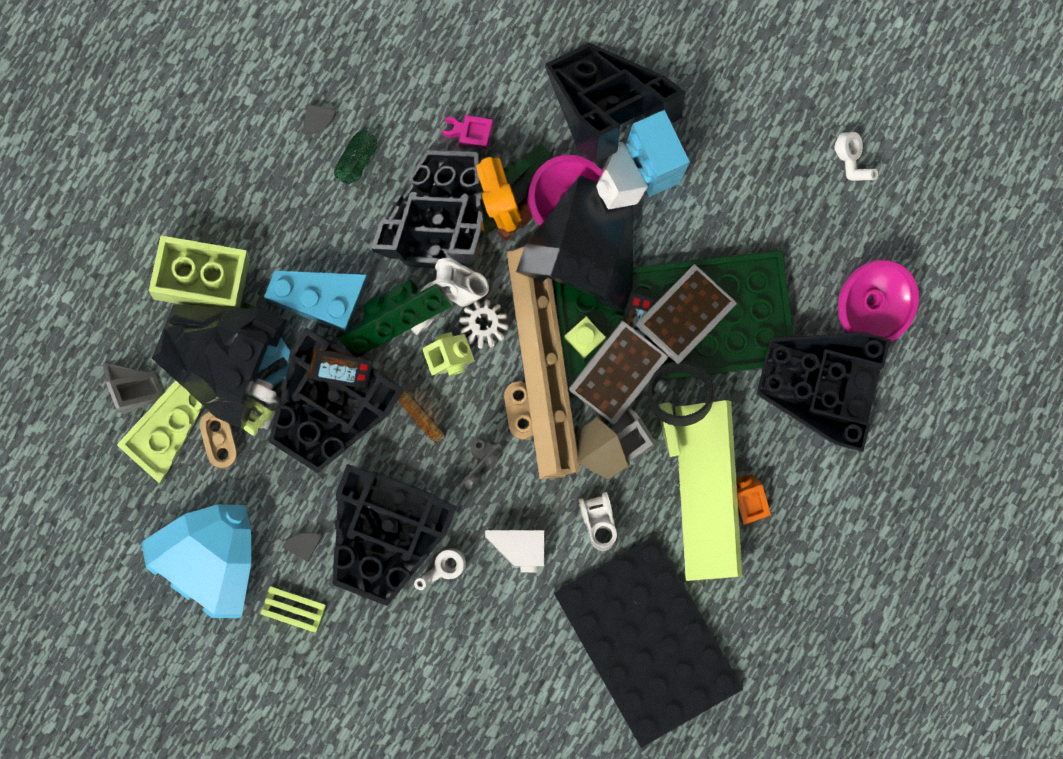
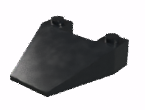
[545,43,685,163]

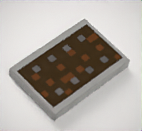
[636,264,737,365]
[568,320,669,425]

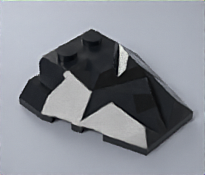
[371,150,484,269]
[152,304,287,429]
[269,327,404,473]
[333,464,457,606]

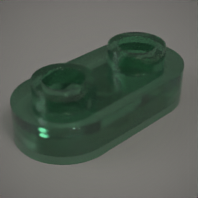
[334,130,377,185]

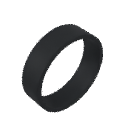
[648,361,713,426]

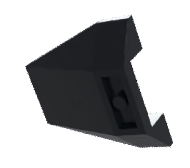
[756,332,891,452]

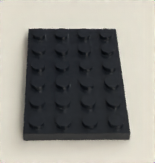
[554,535,743,748]

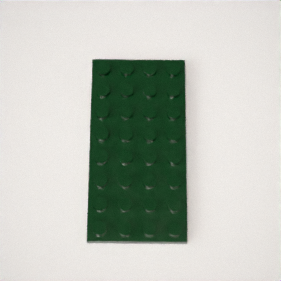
[554,251,794,391]

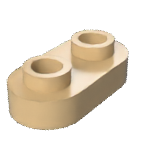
[504,382,533,440]
[200,412,238,469]

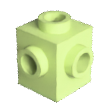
[422,332,475,376]

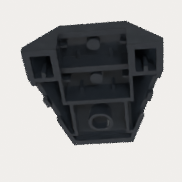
[516,176,633,313]

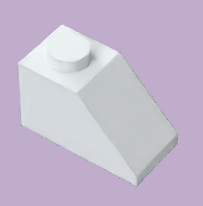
[596,141,648,210]
[485,530,544,573]

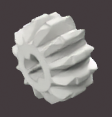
[459,299,508,349]

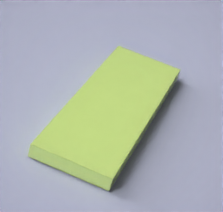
[675,400,743,581]

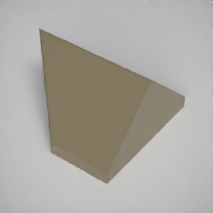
[577,416,631,480]

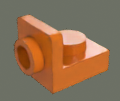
[736,475,771,525]

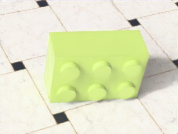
[149,236,250,308]

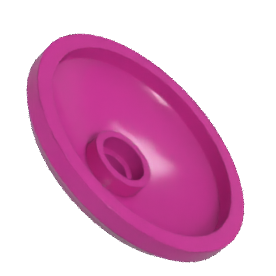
[528,155,603,226]
[838,260,919,342]

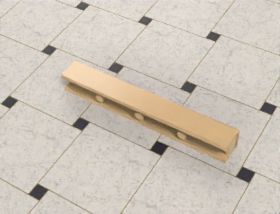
[507,247,580,479]

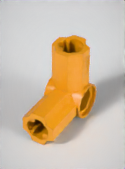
[476,157,522,232]

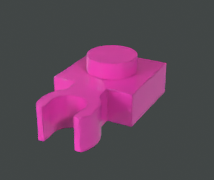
[442,115,495,150]

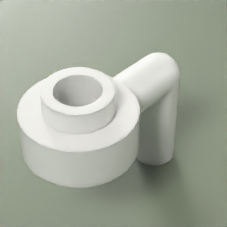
[835,132,878,181]
[249,378,280,430]
[414,548,466,590]

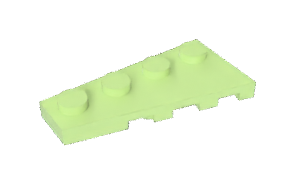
[117,381,204,484]

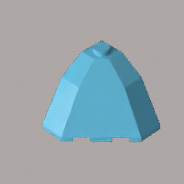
[142,504,251,618]

